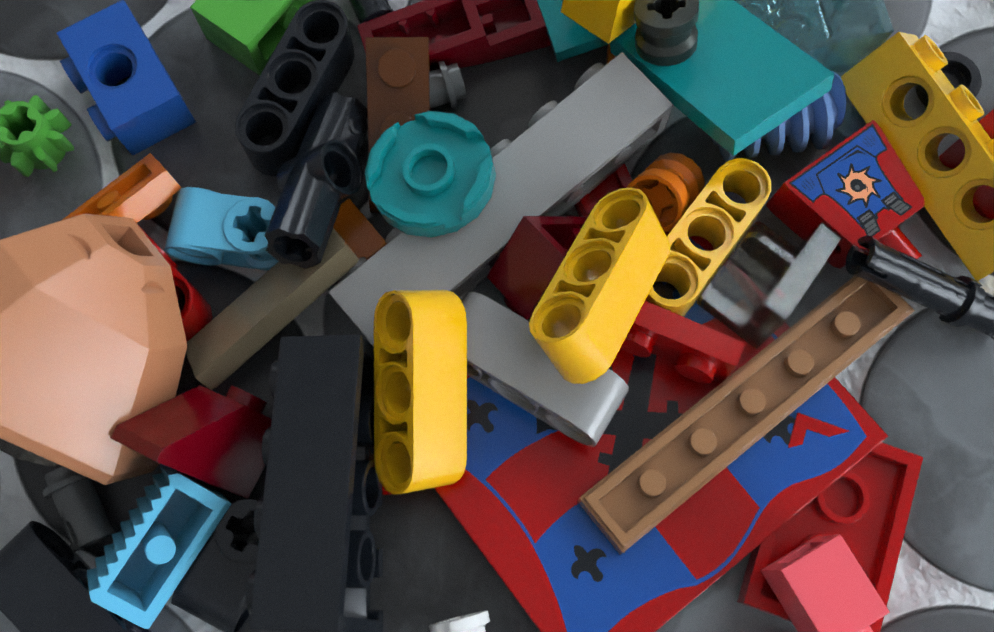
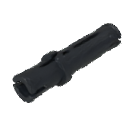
[845,235,994,339]

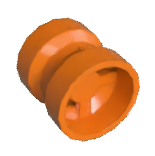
[627,152,705,232]

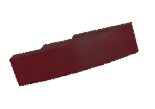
[357,0,551,71]

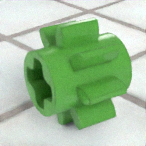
[0,95,74,177]

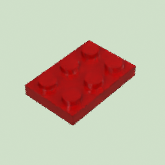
[737,413,923,632]

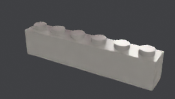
[328,52,673,346]

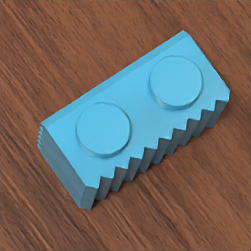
[87,464,231,629]

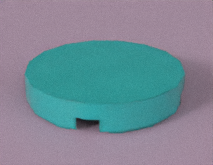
[365,111,496,238]

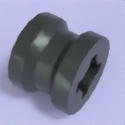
[634,0,699,66]

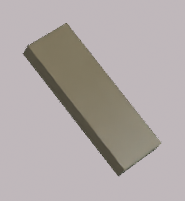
[186,228,359,390]

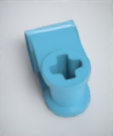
[164,187,279,271]

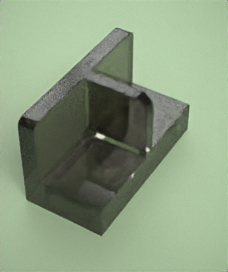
[697,221,842,349]

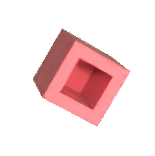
[761,534,890,632]

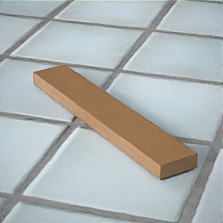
[577,276,915,555]

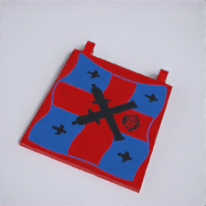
[382,229,889,632]

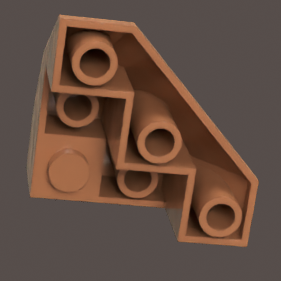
[0,213,187,485]

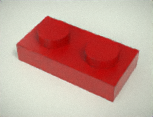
[621,301,746,383]

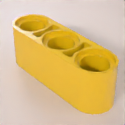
[645,158,772,317]
[529,187,670,384]
[374,290,467,495]

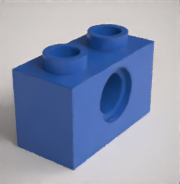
[57,0,196,156]

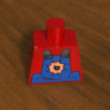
[766,120,925,269]

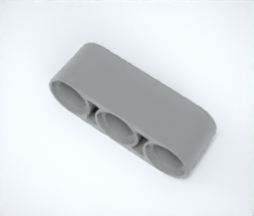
[462,292,629,447]

